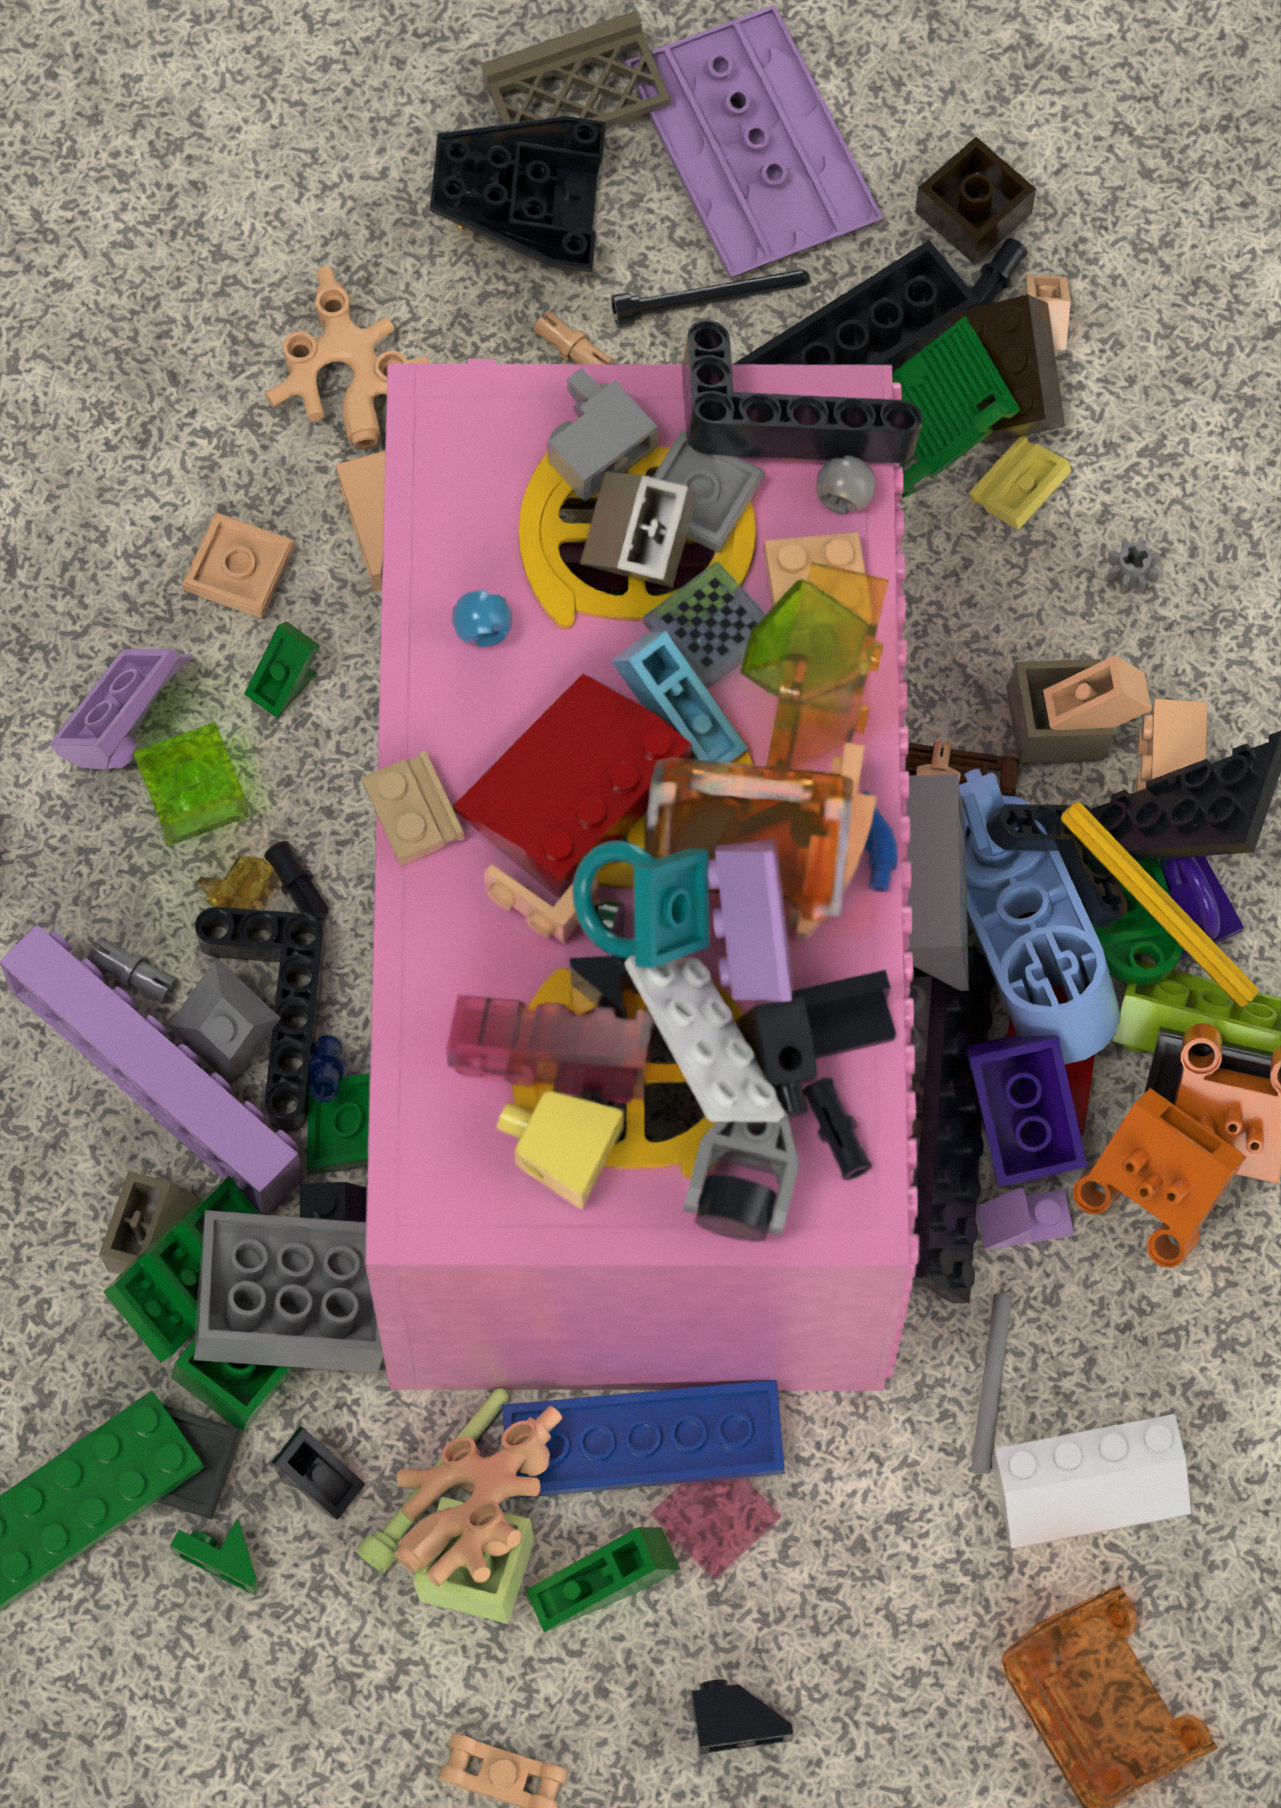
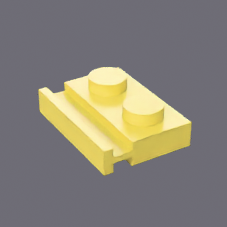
[969,436,1072,530]

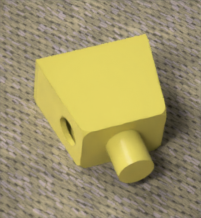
[497,1091,623,1209]

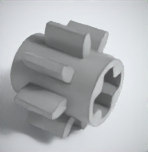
[1107,539,1160,594]

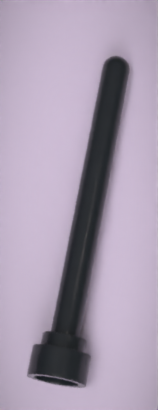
[611,270,810,328]

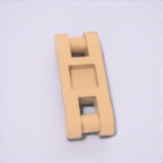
[438,1734,569,1808]

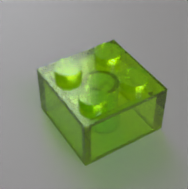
[133,722,249,847]

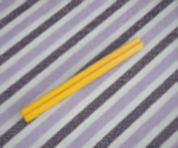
[1060,802,1259,1007]

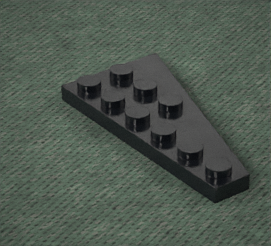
[1059,730,1281,864]

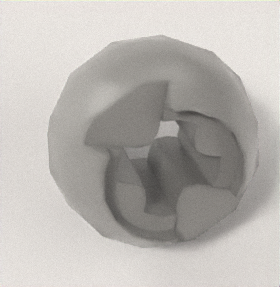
[816,455,876,514]

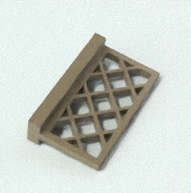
[481,11,671,127]

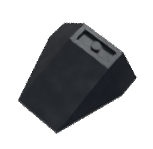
[429,116,606,273]

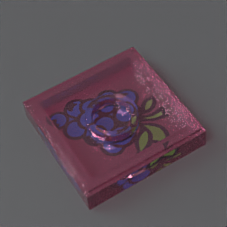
[650,1478,781,1581]

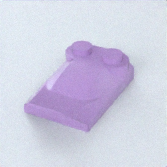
[49,649,193,769]

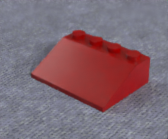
[452,673,692,900]

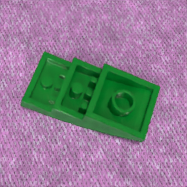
[103,1176,260,1363]

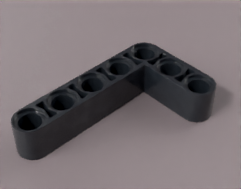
[682,320,923,463]
[195,907,325,1132]

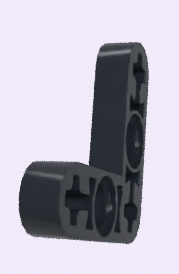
[986,804,1128,928]

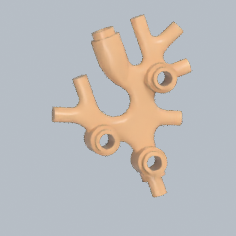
[264,267,430,450]
[394,1406,562,1586]

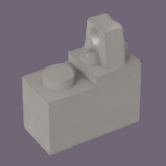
[548,368,658,501]

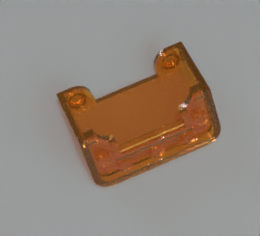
[645,758,853,921]
[1001,1584,1218,1808]

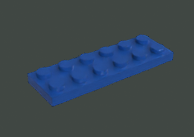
[502,1380,785,1499]

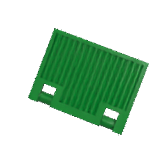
[892,316,1021,498]

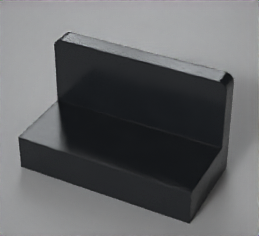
[792,970,896,1059]

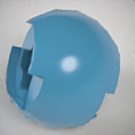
[452,590,512,647]

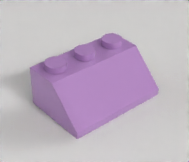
[708,839,793,1002]

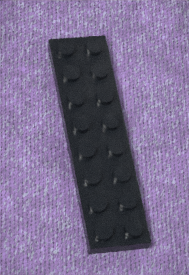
[913,945,995,1303]

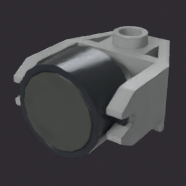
[683,1110,799,1242]

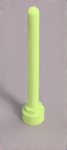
[356,1388,509,1573]

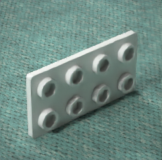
[624,955,785,1122]

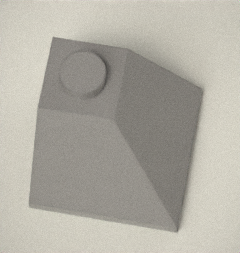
[168,959,280,1085]

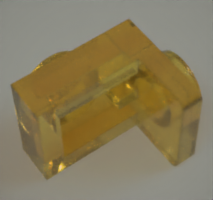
[196,855,275,909]

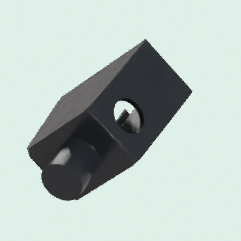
[736,996,817,1118]

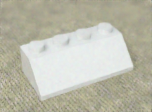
[991,1414,1191,1549]

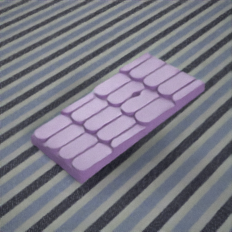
[623,5,884,279]

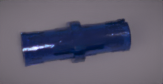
[308,1035,344,1102]

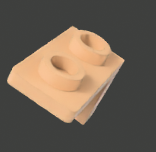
[484,864,601,943]

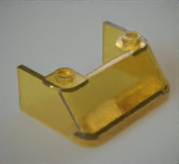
[766,561,889,771]

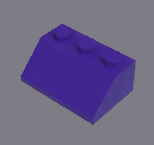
[965,1035,1087,1187]

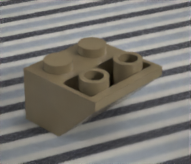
[580,472,697,588]
[99,1171,201,1274]

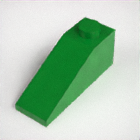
[526,1527,680,1632]

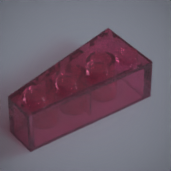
[446,995,654,1103]

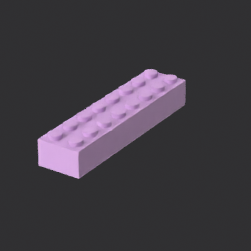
[0,924,303,1215]

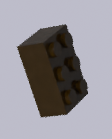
[950,294,1065,444]

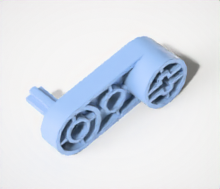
[960,768,1121,1064]

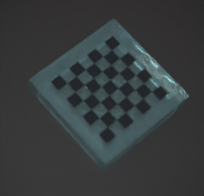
[643,561,779,689]

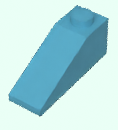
[611,631,748,778]

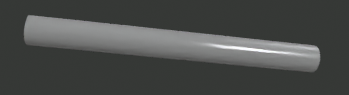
[971,1293,1012,1474]

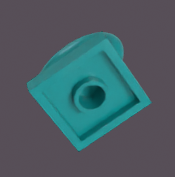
[572,841,709,968]

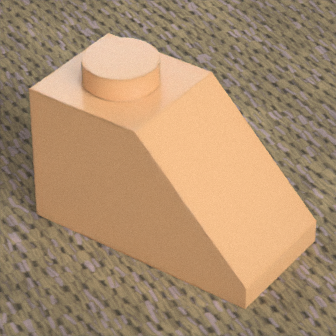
[1025,275,1071,353]
[1043,655,1152,731]

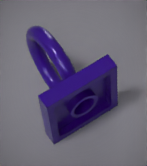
[1160,856,1244,961]

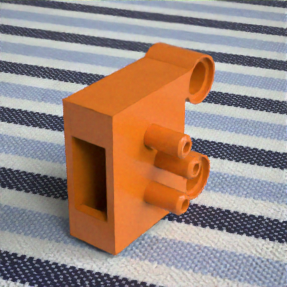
[1174,1023,1281,1184]
[1072,1088,1247,1268]

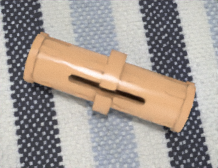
[533,311,615,364]

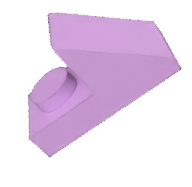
[976,1187,1074,1250]

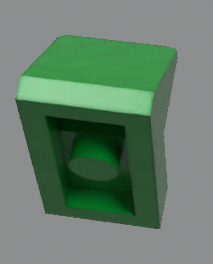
[244,621,320,718]
[170,1518,259,1596]

